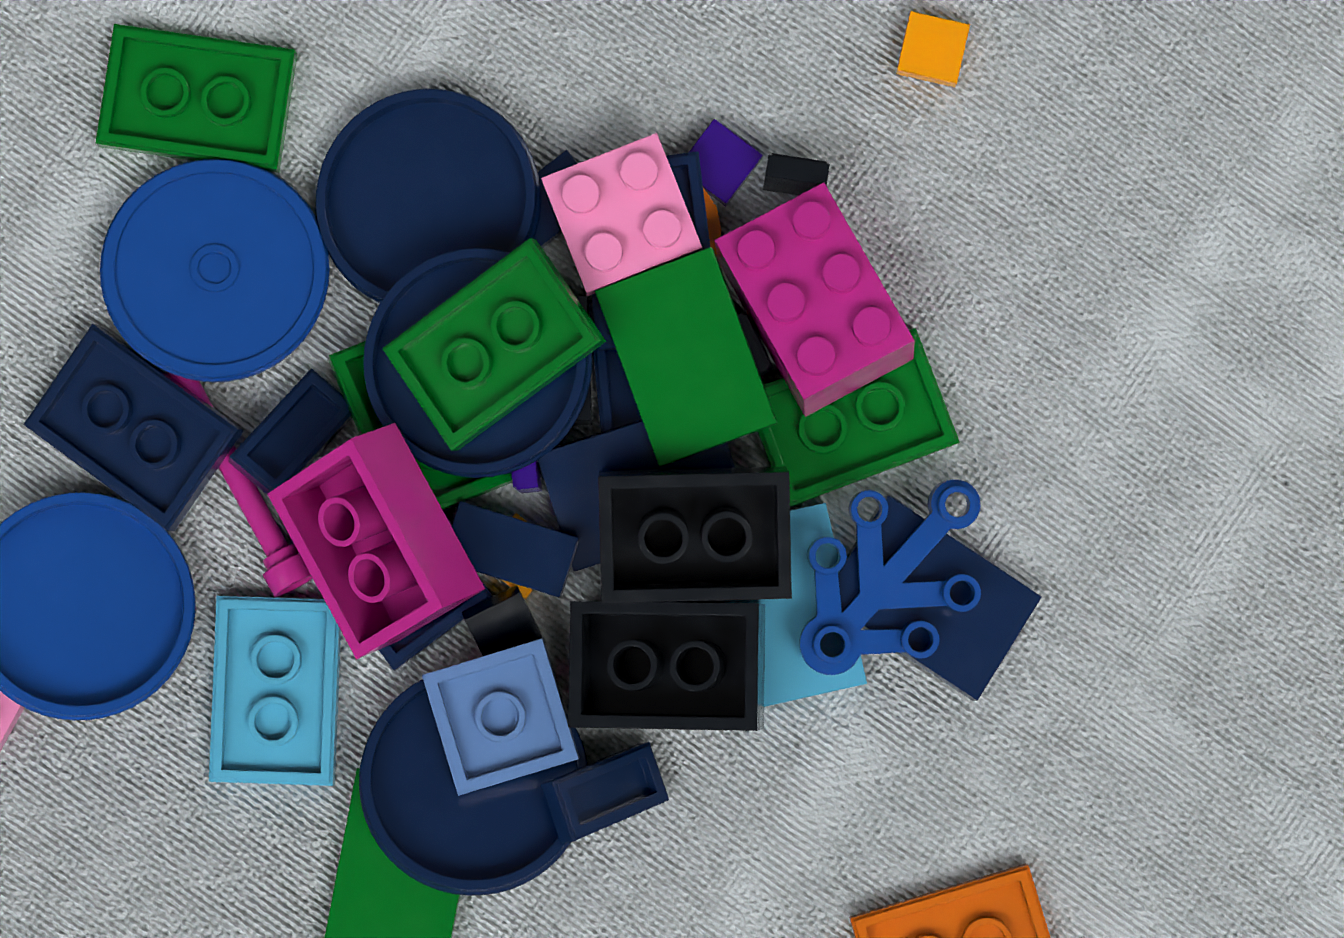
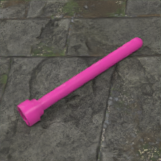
[166,371,313,597]

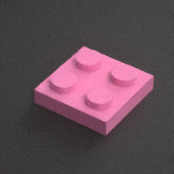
[541,133,703,296]

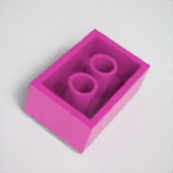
[714,182,915,417]
[268,423,485,660]

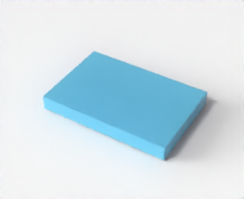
[721,503,867,707]
[209,596,341,786]

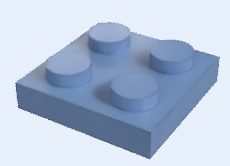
[422,638,580,796]

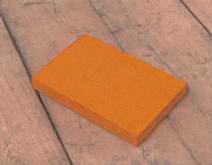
[849,864,1051,938]

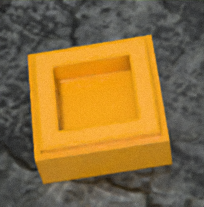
[896,11,970,87]

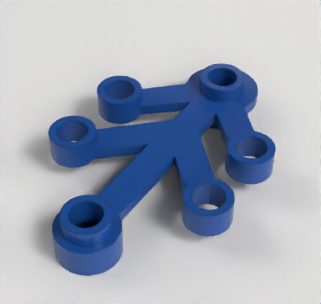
[799,480,981,675]

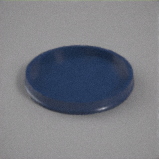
[316,89,541,303]
[363,248,592,478]
[359,679,588,896]

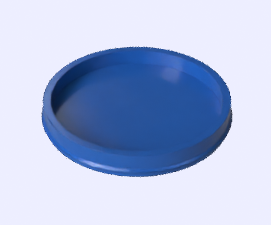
[100,159,330,382]
[0,493,196,721]

